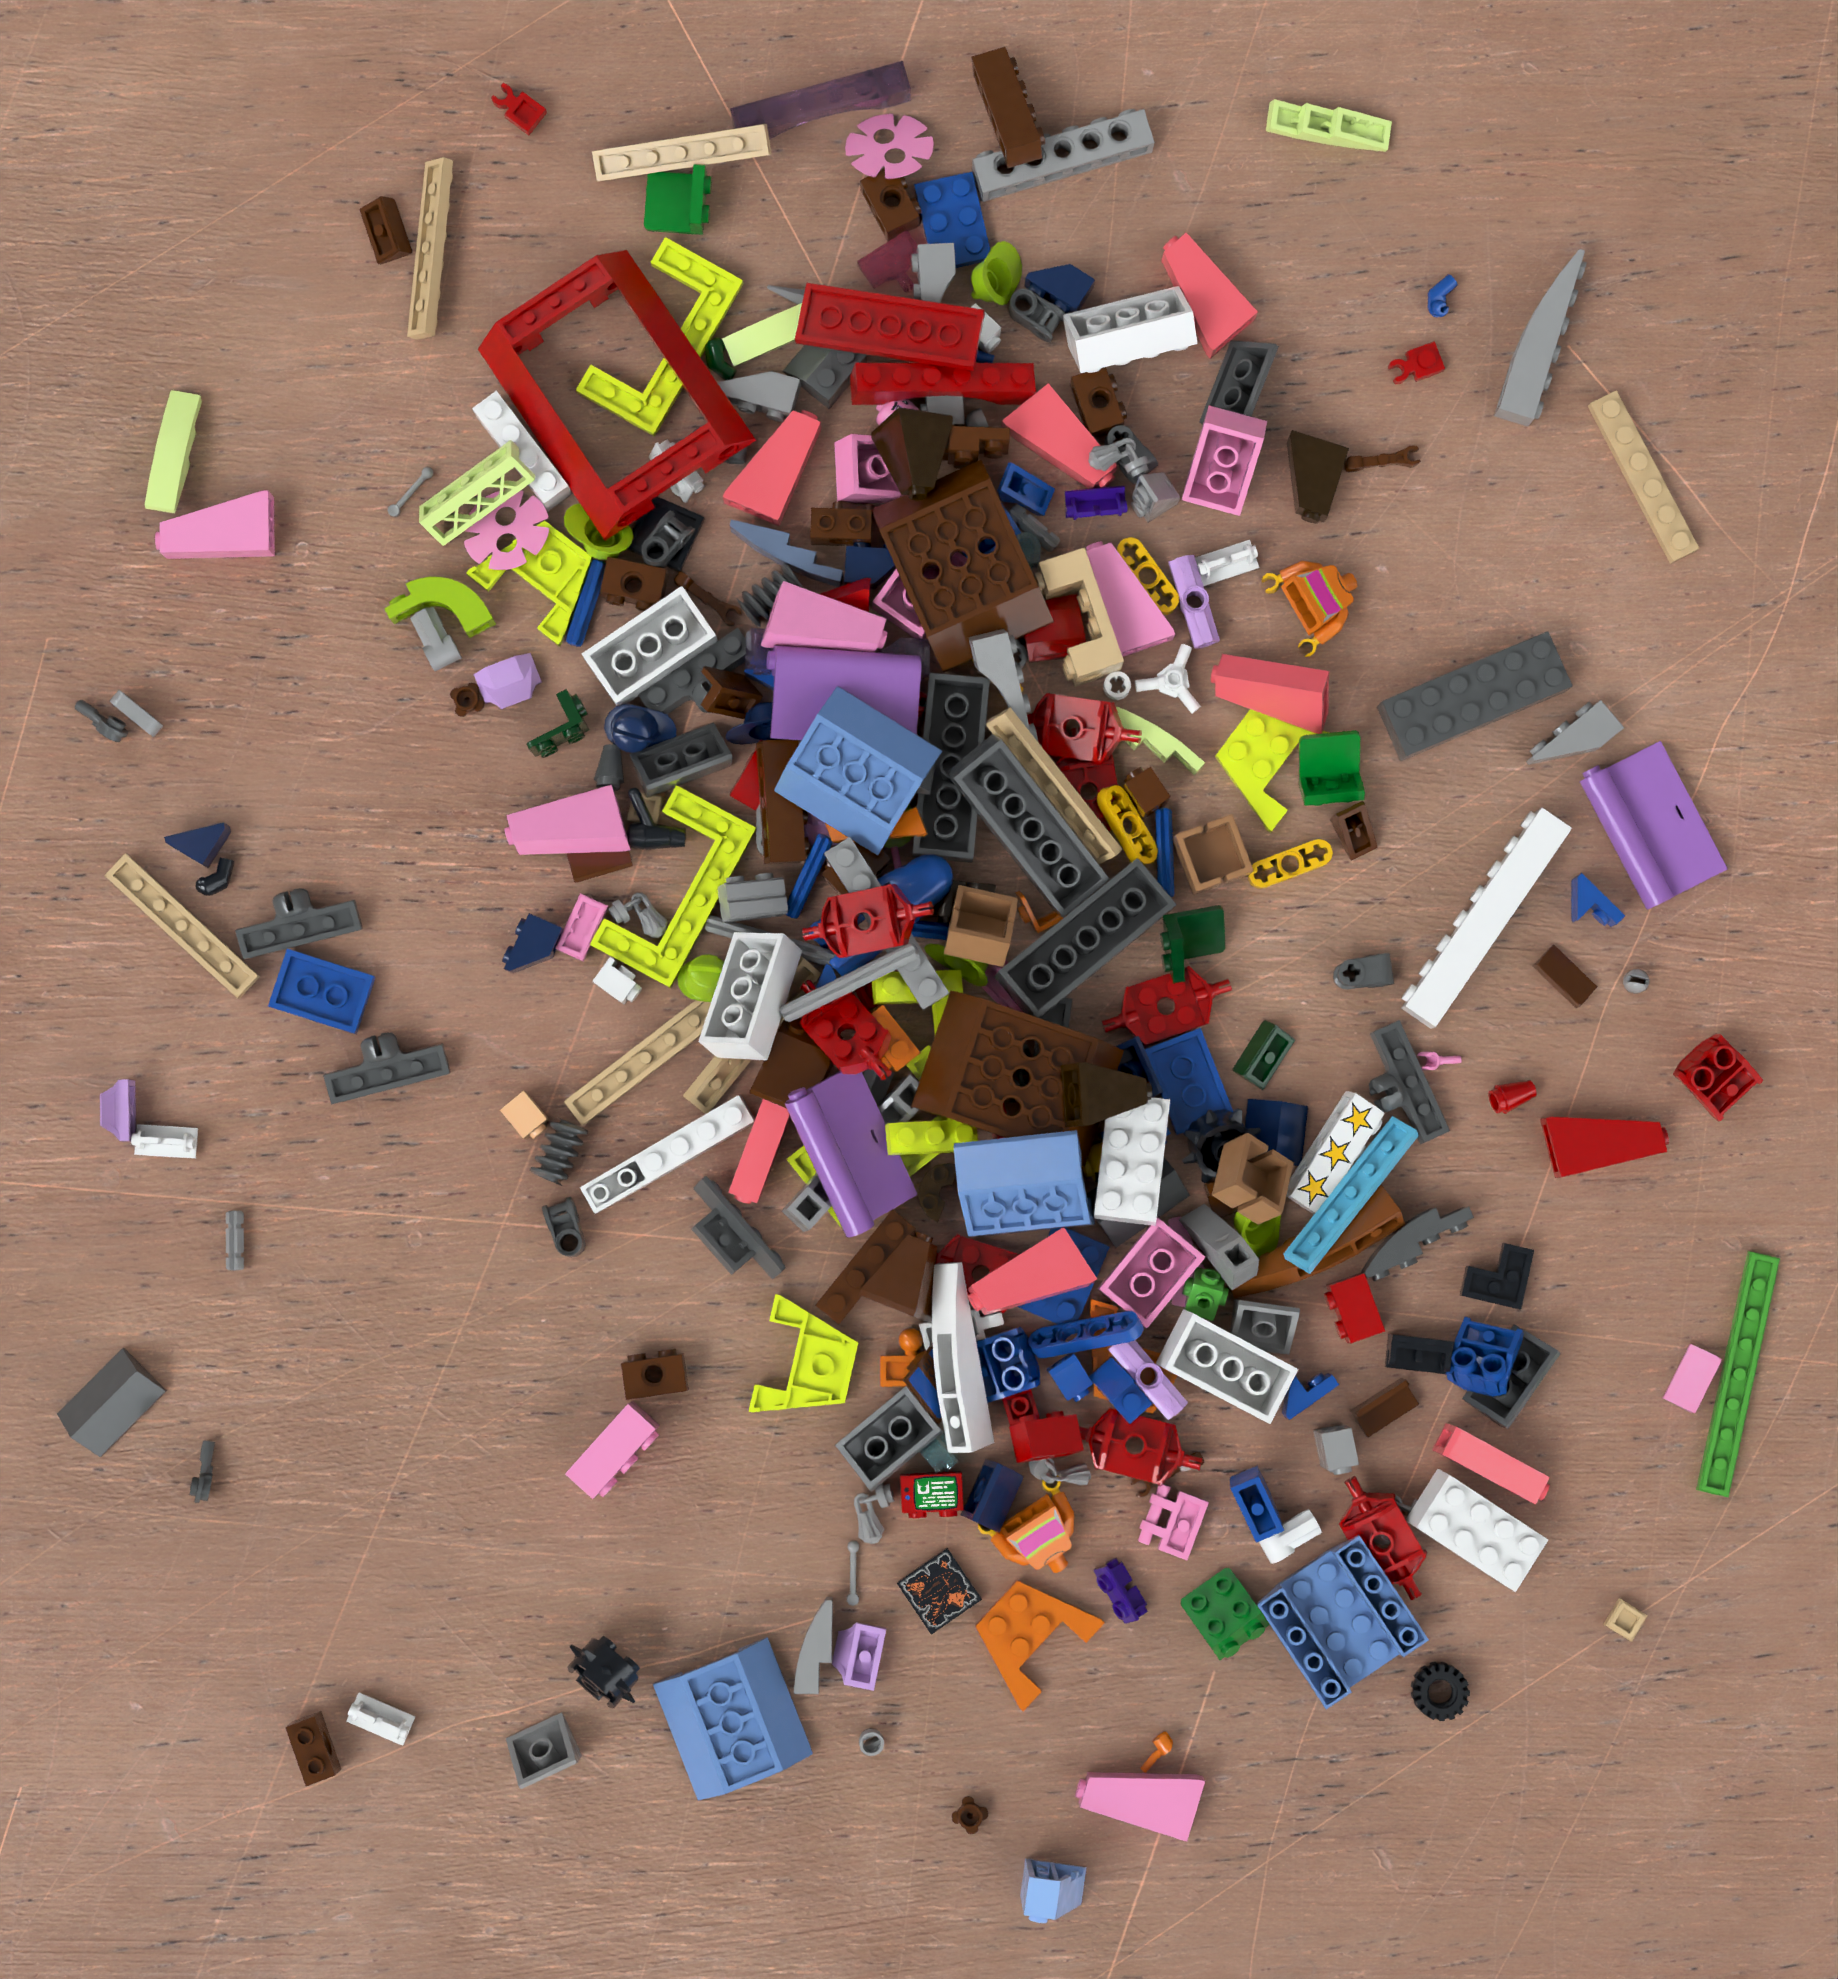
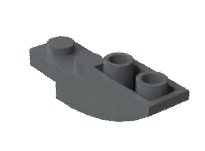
[1361,1207,1474,1281]

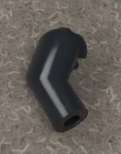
[195,857,235,896]

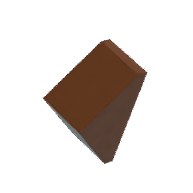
[1330,801,1378,861]

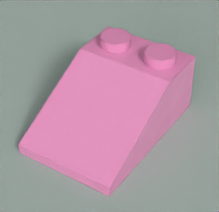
[834,434,902,504]

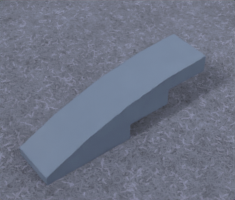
[730,520,843,587]

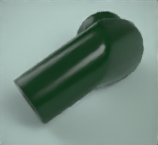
[705,337,737,380]

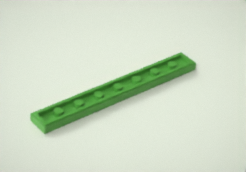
[1696,1251,1780,1498]

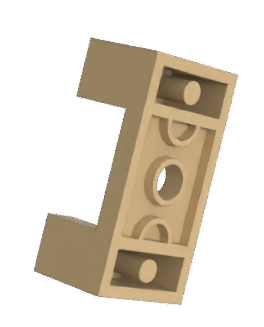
[1034,547,1124,687]

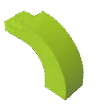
[384,577,496,638]

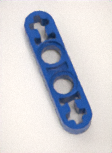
[1028,1311,1144,1358]

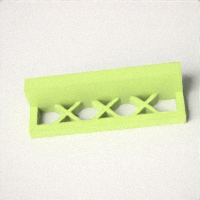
[419,440,535,546]

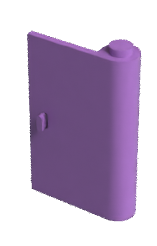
[766,645,921,740]
[1580,741,1728,910]
[785,1071,918,1237]

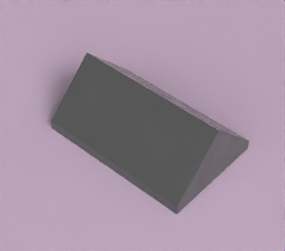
[1199,340,1279,425]
[630,723,733,798]
[1086,1157,1190,1248]
[1462,1324,1561,1429]
[57,1348,167,1457]
[835,1386,943,1492]

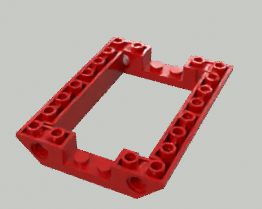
[478,250,756,541]

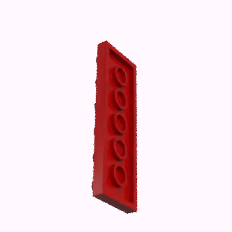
[795,283,985,371]

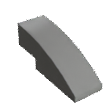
[794,1597,833,1694]

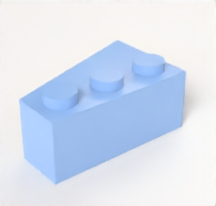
[1020,1858,1086,1923]

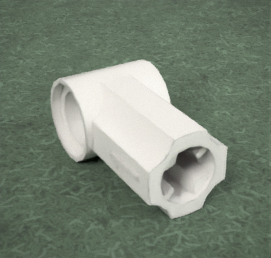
[1259,1509,1322,1564]

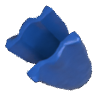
[809,854,953,976]

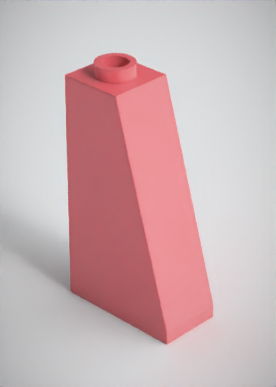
[1161,233,1258,359]
[1001,383,1117,489]
[723,410,821,526]
[1211,654,1329,734]
[728,1099,791,1204]
[967,1227,1097,1315]
[1432,1423,1550,1505]

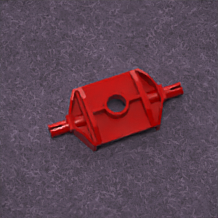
[1027,693,1142,763]
[1055,727,1122,832]
[802,884,934,958]
[1101,966,1232,1046]
[800,980,892,1080]
[936,1234,1043,1314]
[1079,1408,1203,1486]
[1339,1476,1427,1600]

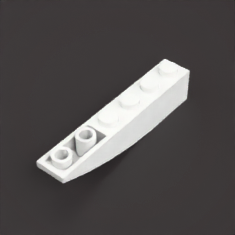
[580,1095,755,1214]
[932,1262,995,1453]

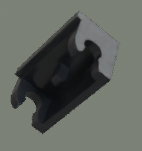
[1385,1334,1454,1374]

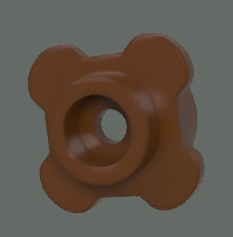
[450,683,484,717]
[952,1796,988,1834]

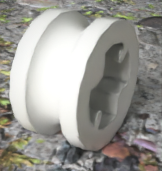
[1103,671,1131,700]

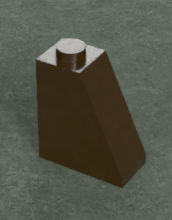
[1287,430,1349,524]

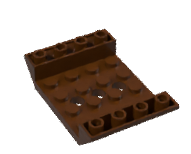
[872,460,1054,672]
[911,990,1124,1167]

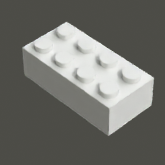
[1063,286,1197,373]
[582,586,718,706]
[698,932,802,1060]
[1094,1097,1170,1226]
[1155,1309,1298,1424]
[1406,1469,1548,1592]

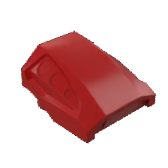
[1025,594,1086,663]
[1673,1033,1764,1122]

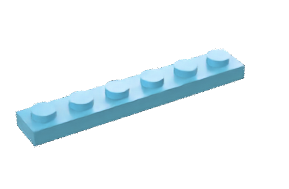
[1283,1116,1419,1274]

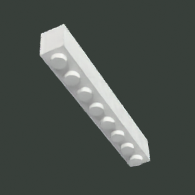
[1401,808,1572,1029]

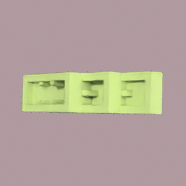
[1266,99,1392,152]
[722,303,802,366]
[145,390,202,513]
[1116,707,1205,775]

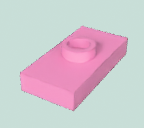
[555,893,609,962]

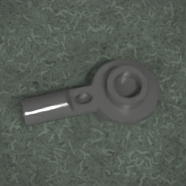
[75,700,128,742]
[189,1441,215,1503]

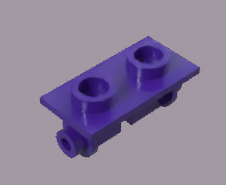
[1065,486,1127,520]
[1093,1558,1148,1623]

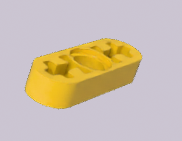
[1117,537,1179,615]
[1097,785,1158,865]
[1247,839,1333,889]

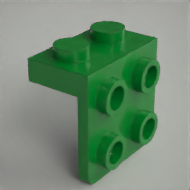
[644,164,712,235]
[1298,730,1365,806]
[1180,1568,1270,1660]

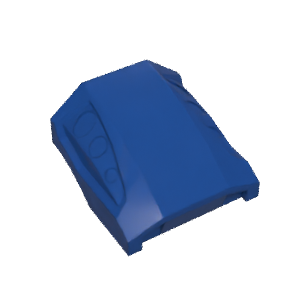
[1446,1317,1524,1397]
[976,1327,1040,1403]

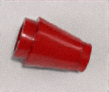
[1488,1080,1537,1114]

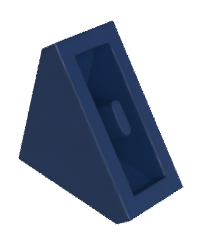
[164,822,231,868]

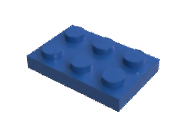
[914,172,990,268]
[268,949,375,1035]
[1145,1028,1233,1135]
[1017,1228,1110,1324]

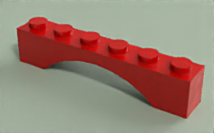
[850,363,1036,405]

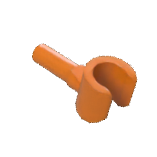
[1140,1731,1173,1773]

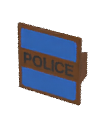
[903,1343,942,1424]

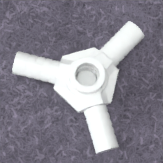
[1135,644,1201,714]

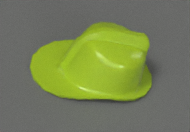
[971,241,1022,305]
[563,503,633,560]
[924,943,989,987]
[677,954,725,1003]
[1234,1212,1281,1258]

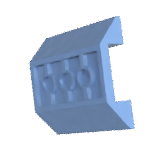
[774,686,942,855]
[953,1130,1095,1237]
[1257,1535,1429,1709]
[653,1637,813,1800]

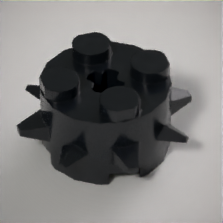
[1182,1108,1261,1183]
[567,1636,640,1708]

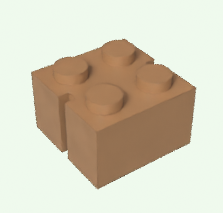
[1173,814,1253,895]
[944,885,1018,967]
[1212,1133,1294,1225]

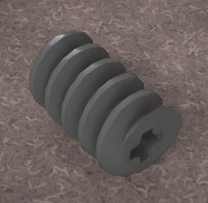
[736,564,803,628]
[530,1118,589,1186]

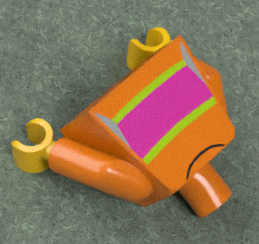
[1261,561,1357,657]
[978,1476,1074,1573]

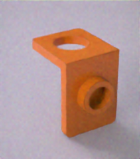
[1015,891,1067,933]

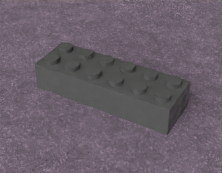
[1377,631,1572,761]
[912,673,990,863]
[946,734,1110,918]
[994,858,1177,1018]

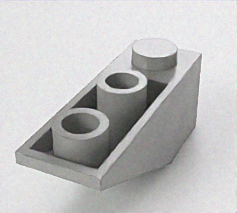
[717,371,801,422]
[1131,472,1180,523]
[1526,700,1624,765]
[1179,1204,1259,1290]

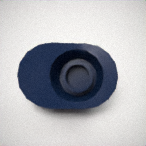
[726,702,784,745]
[604,704,677,753]

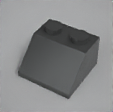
[783,345,867,409]

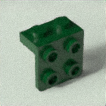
[526,689,589,758]
[1160,905,1225,983]

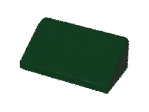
[1232,1020,1295,1090]

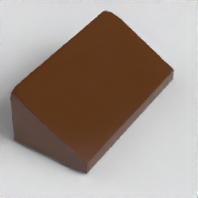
[359,196,412,265]
[567,850,633,883]
[1533,944,1598,1008]

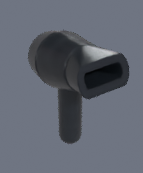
[627,788,686,850]

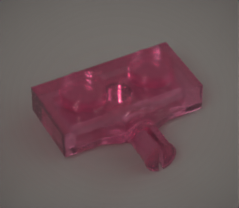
[857,230,918,292]

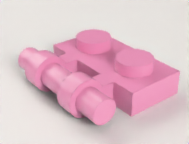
[1138,1484,1209,1560]

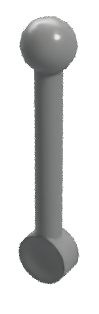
[387,467,434,517]
[847,1540,859,1606]

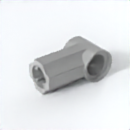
[410,607,462,671]

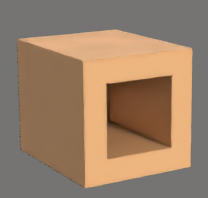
[500,1091,550,1140]

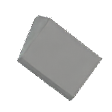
[1230,1299,1300,1355]
[506,1712,582,1789]

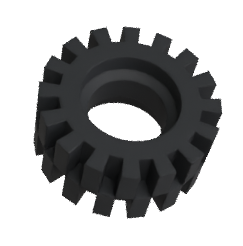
[1411,1662,1470,1721]

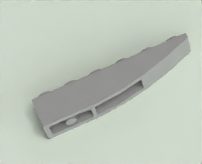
[1494,249,1587,427]

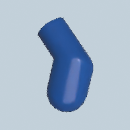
[1428,274,1458,318]

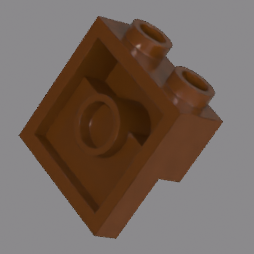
[942,426,1010,469]

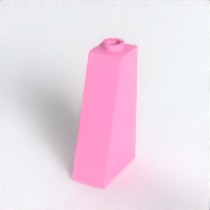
[155,490,275,559]
[1086,541,1175,657]
[760,581,888,652]
[504,785,631,855]
[1075,1772,1205,1842]

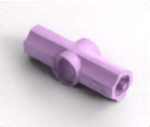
[1168,555,1220,649]
[1108,1340,1188,1420]

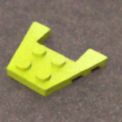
[466,520,593,647]
[1215,709,1329,833]
[749,1294,859,1412]

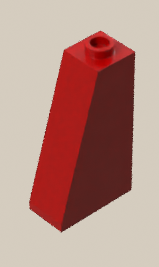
[1540,1117,1669,1178]

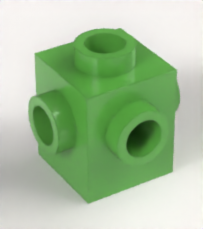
[1182,1267,1229,1321]

